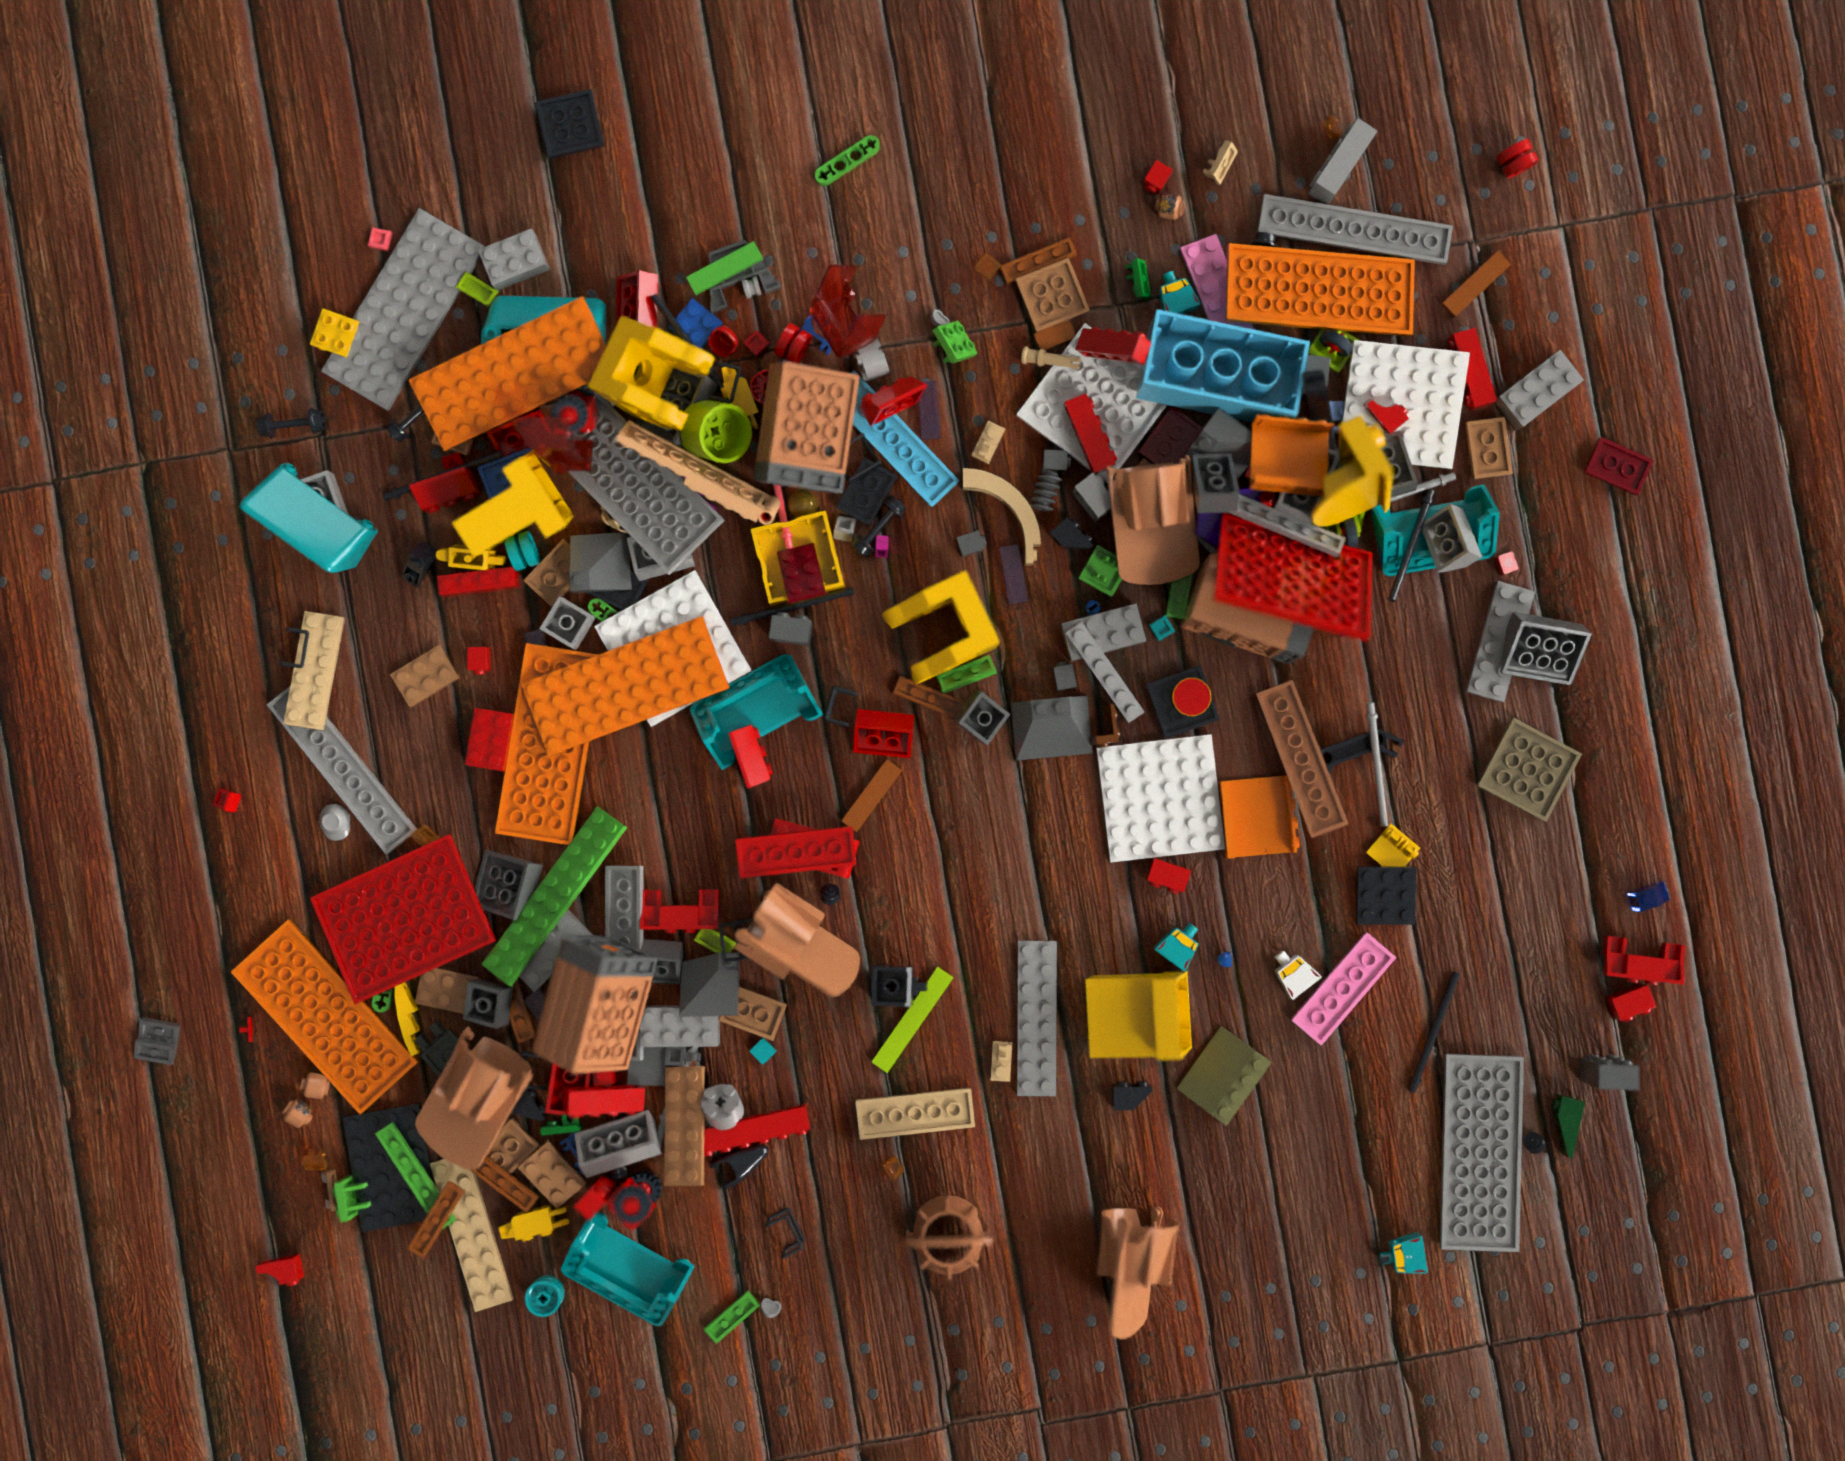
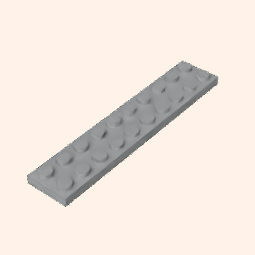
[1257,194,1453,265]
[267,687,418,855]
[605,866,644,1061]

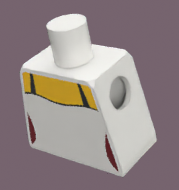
[1275,950,1322,1000]

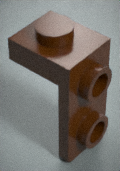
[1089,704,1120,748]

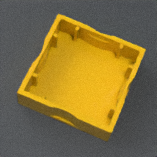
[751,511,845,606]

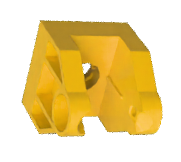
[588,316,714,431]
[882,571,1000,685]

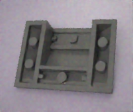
[1177,408,1251,480]
[1011,696,1093,760]

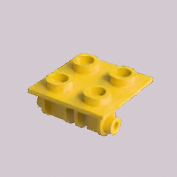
[310,309,359,358]
[1366,823,1420,866]

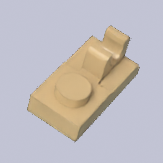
[1203,140,1238,185]
[971,421,1005,464]
[990,1041,1012,1082]

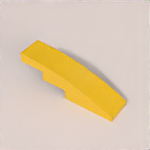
[395,982,422,1057]

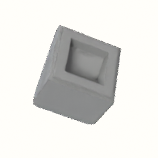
[833,515,856,542]

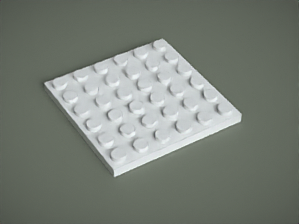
[1016,323,1167,484]
[1338,340,1470,469]
[594,570,752,727]
[1096,734,1225,862]

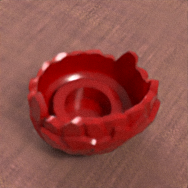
[708,326,739,358]

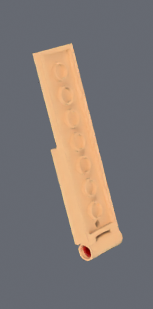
[616,420,781,525]

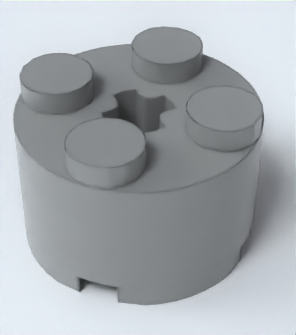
[851,337,889,382]
[701,1084,744,1130]

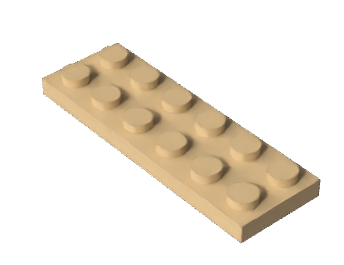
[283,611,345,731]
[856,1087,975,1140]

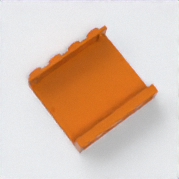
[1250,414,1334,497]
[1218,775,1300,859]

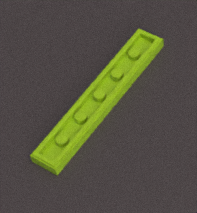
[872,966,953,1073]

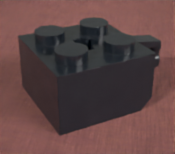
[872,965,928,1007]

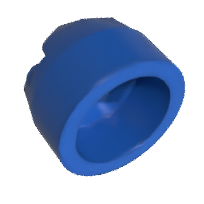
[1085,600,1101,616]
[1217,952,1232,967]

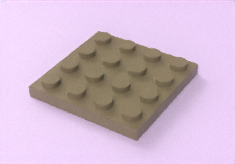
[1476,718,1582,822]

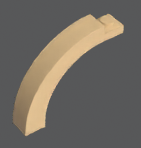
[963,468,1041,566]

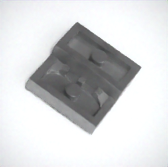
[134,1017,181,1065]

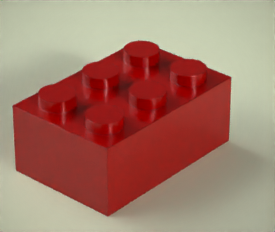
[465,708,514,771]

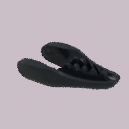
[709,1144,769,1190]

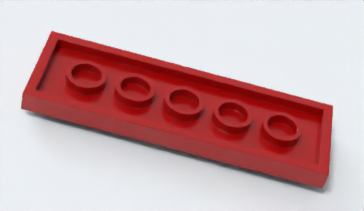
[736,826,857,878]

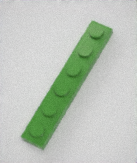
[375,1122,457,1229]

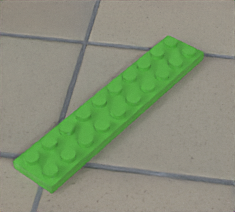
[482,806,627,987]

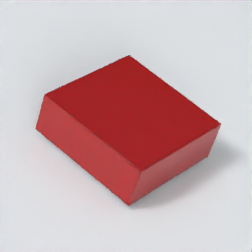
[743,330,770,358]

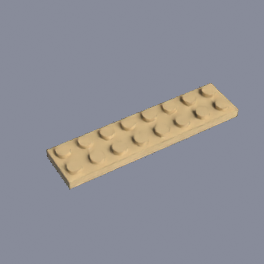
[430,1158,514,1312]

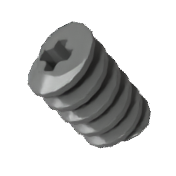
[1030,469,1063,511]

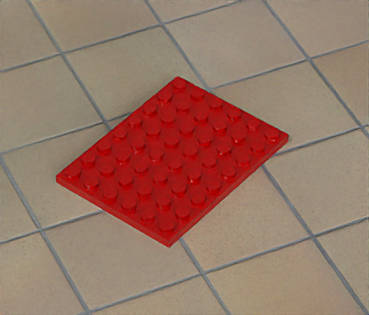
[1213,512,1372,642]
[310,834,496,1005]

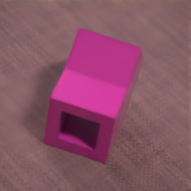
[875,535,889,558]

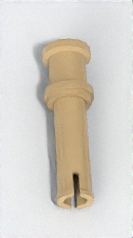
[1022,347,1081,370]

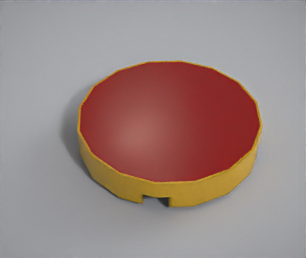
[1172,678,1211,716]

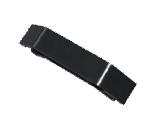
[1302,369,1336,450]
[1320,729,1404,775]

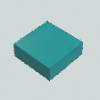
[1149,615,1175,642]
[749,1037,777,1065]

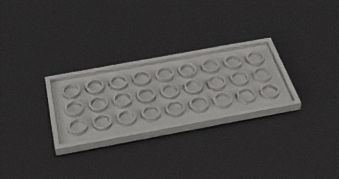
[321,208,485,411]
[541,391,725,575]
[1439,1054,1524,1252]

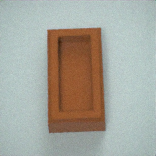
[1033,320,1076,351]

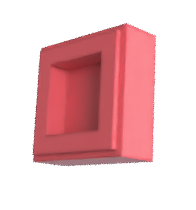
[368,227,392,251]

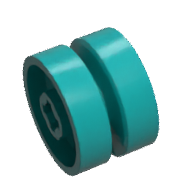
[504,531,540,571]
[525,1275,565,1317]

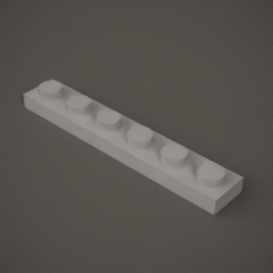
[1229,495,1345,557]
[1065,620,1144,723]

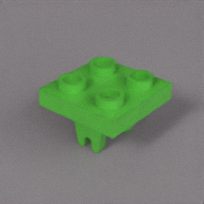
[932,321,978,363]
[1078,545,1122,597]
[333,1175,371,1222]

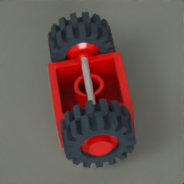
[551,384,599,436]
[606,1170,662,1231]

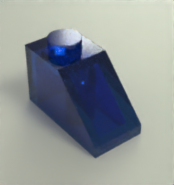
[1627,881,1670,912]

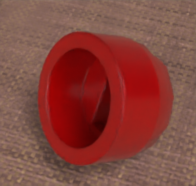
[1259,492,1276,507]

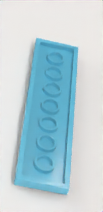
[850,370,959,508]

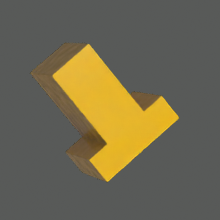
[453,450,574,557]
[1086,971,1192,1060]

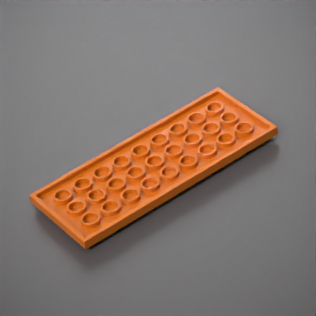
[1225,243,1415,337]
[409,296,607,451]
[521,616,730,756]
[495,643,597,845]
[231,919,419,1115]

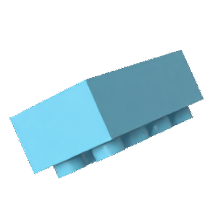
[1136,310,1310,422]

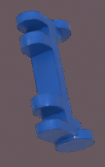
[799,315,841,355]
[559,1132,582,1174]

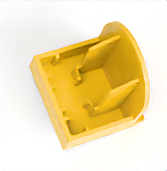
[1311,415,1392,526]

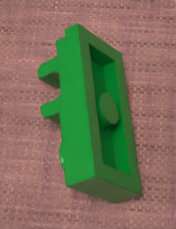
[1125,258,1151,300]
[540,1115,583,1136]

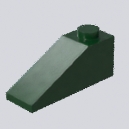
[1551,1094,1585,1159]

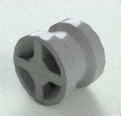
[742,276,762,299]

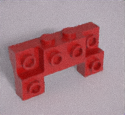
[640,889,719,933]
[1602,935,1686,985]

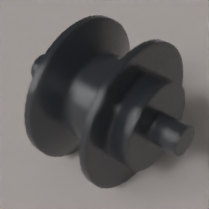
[820,884,840,905]
[1523,1132,1545,1154]
[606,1166,626,1182]

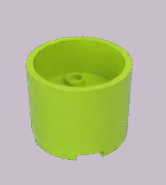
[680,400,752,463]

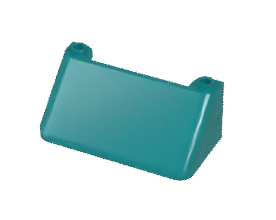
[481,296,607,344]
[239,463,378,573]
[1371,485,1500,576]
[690,654,823,770]
[561,1211,695,1326]

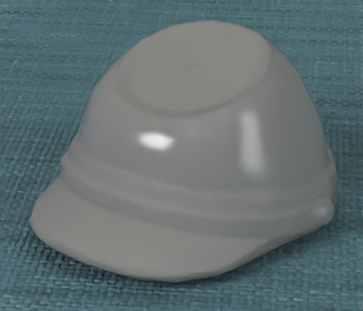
[318,804,350,841]

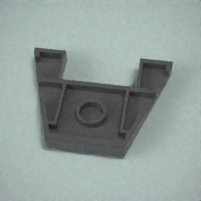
[709,239,782,314]

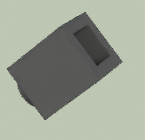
[1043,450,1071,473]
[956,530,987,558]
[1052,661,1077,691]

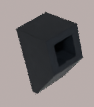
[1049,517,1093,550]
[401,540,438,588]
[1112,1081,1153,1111]
[512,1083,548,1121]

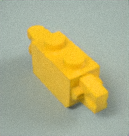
[720,364,758,430]
[435,544,506,570]
[499,1204,570,1242]

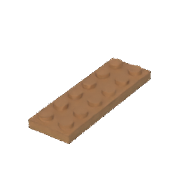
[664,1066,705,1186]

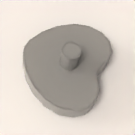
[931,310,950,326]
[761,1298,781,1318]

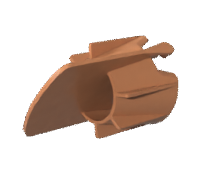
[1106,455,1200,585]
[734,883,860,996]
[415,1027,533,1170]
[905,1195,992,1280]
[1097,1206,1180,1339]

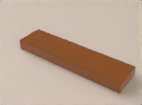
[999,237,1077,285]
[1441,251,1511,318]
[893,676,965,718]
[842,759,902,832]
[495,975,536,1043]
[469,1156,539,1213]
[407,1180,466,1259]

